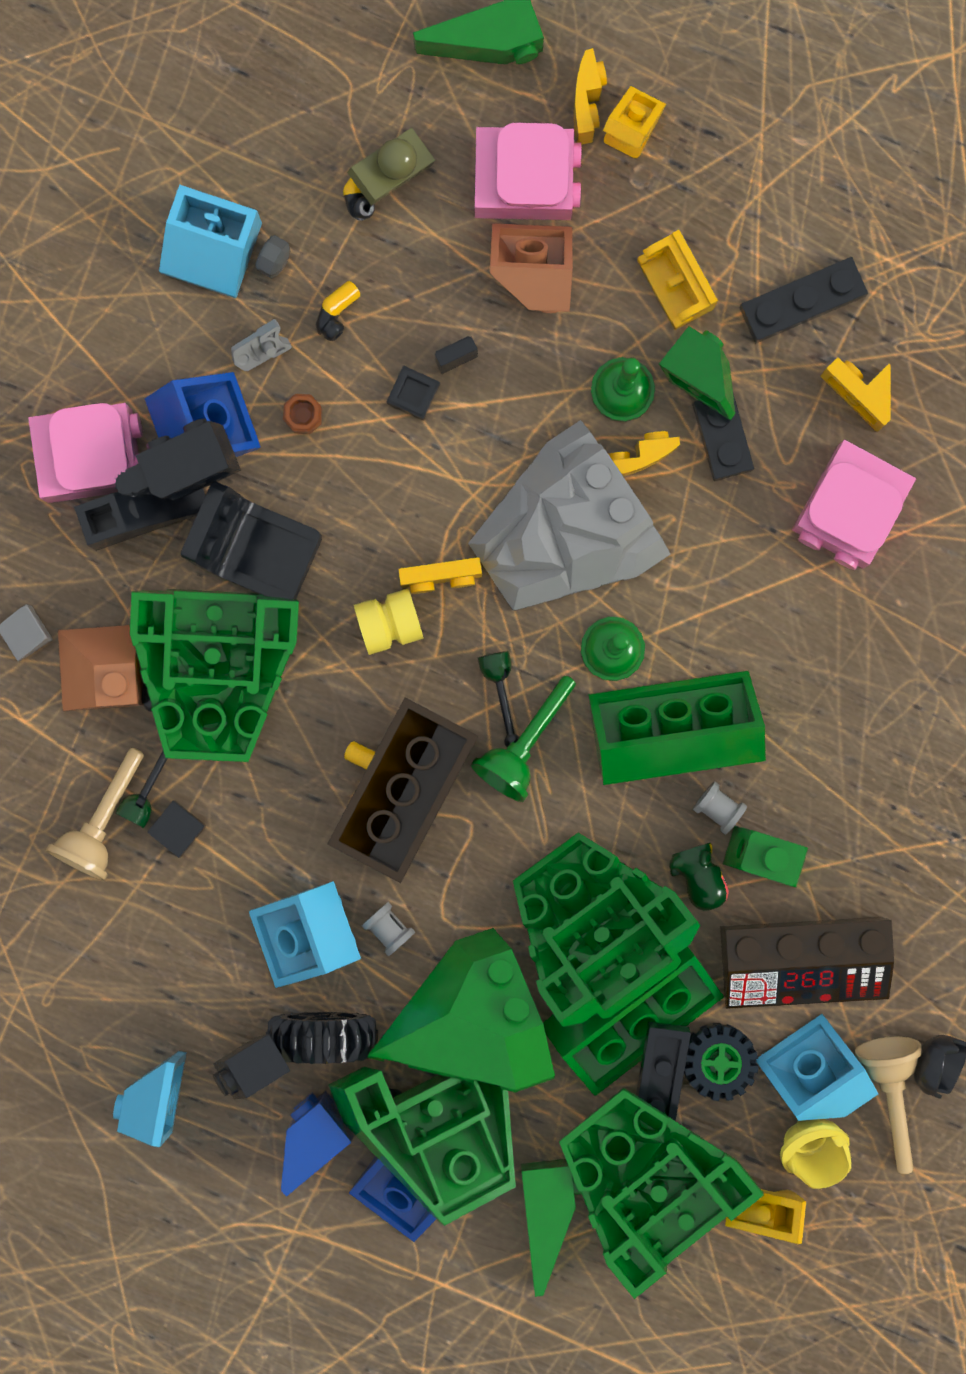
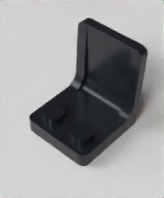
[181,481,322,600]

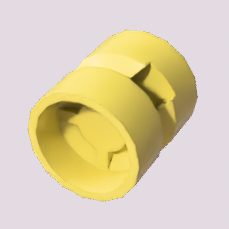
[354,588,424,655]

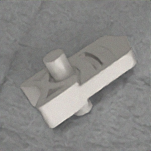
[231,319,292,371]

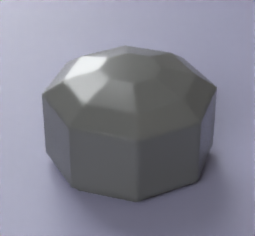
[255,235,291,279]

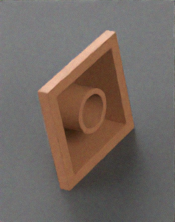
[490,224,573,313]
[58,625,144,711]

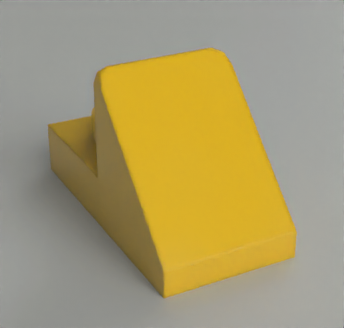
[603,86,666,158]
[820,357,891,432]
[725,1189,806,1244]

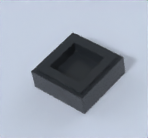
[435,336,478,374]
[386,365,440,421]
[148,800,206,858]

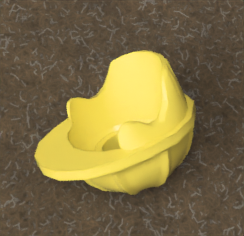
[780,1119,851,1189]

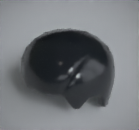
[914,1035,966,1099]

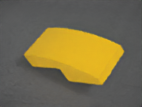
[573,48,607,145]
[608,431,680,477]

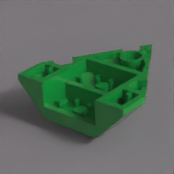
[368,928,555,1093]

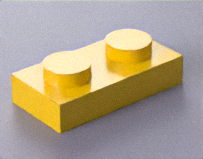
[398,557,482,594]

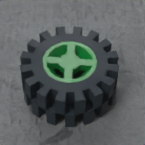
[684,1023,759,1101]

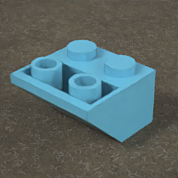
[159,184,262,299]

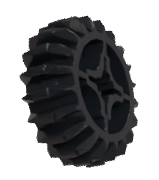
[266,1012,378,1064]

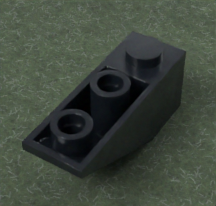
[74,488,206,551]

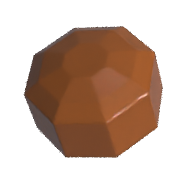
[283,394,322,434]

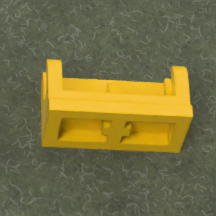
[637,230,718,330]

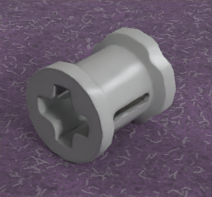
[693,781,747,835]
[361,902,415,957]

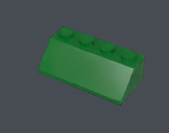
[588,671,766,785]
[543,946,724,1096]

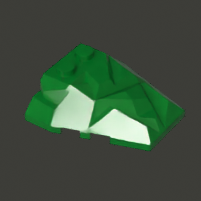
[130,589,299,762]
[513,832,700,1027]
[559,1088,764,1299]

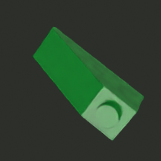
[413,0,544,65]
[521,1159,582,1297]

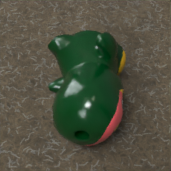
[669,843,729,911]

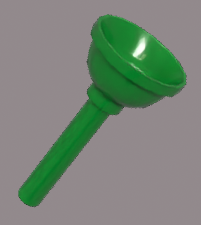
[591,357,655,422]
[581,617,645,681]
[470,676,576,802]

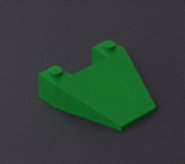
[328,1066,516,1226]

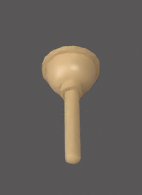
[46,748,144,881]
[855,1036,922,1175]

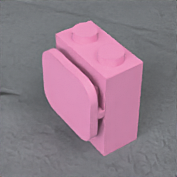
[475,123,581,220]
[28,403,142,503]
[792,440,916,570]

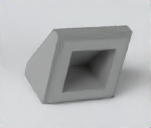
[0,604,53,662]

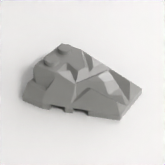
[468,420,671,611]

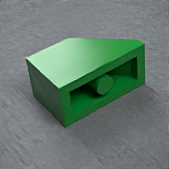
[659,326,735,420]

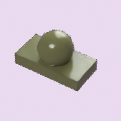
[347,128,436,206]

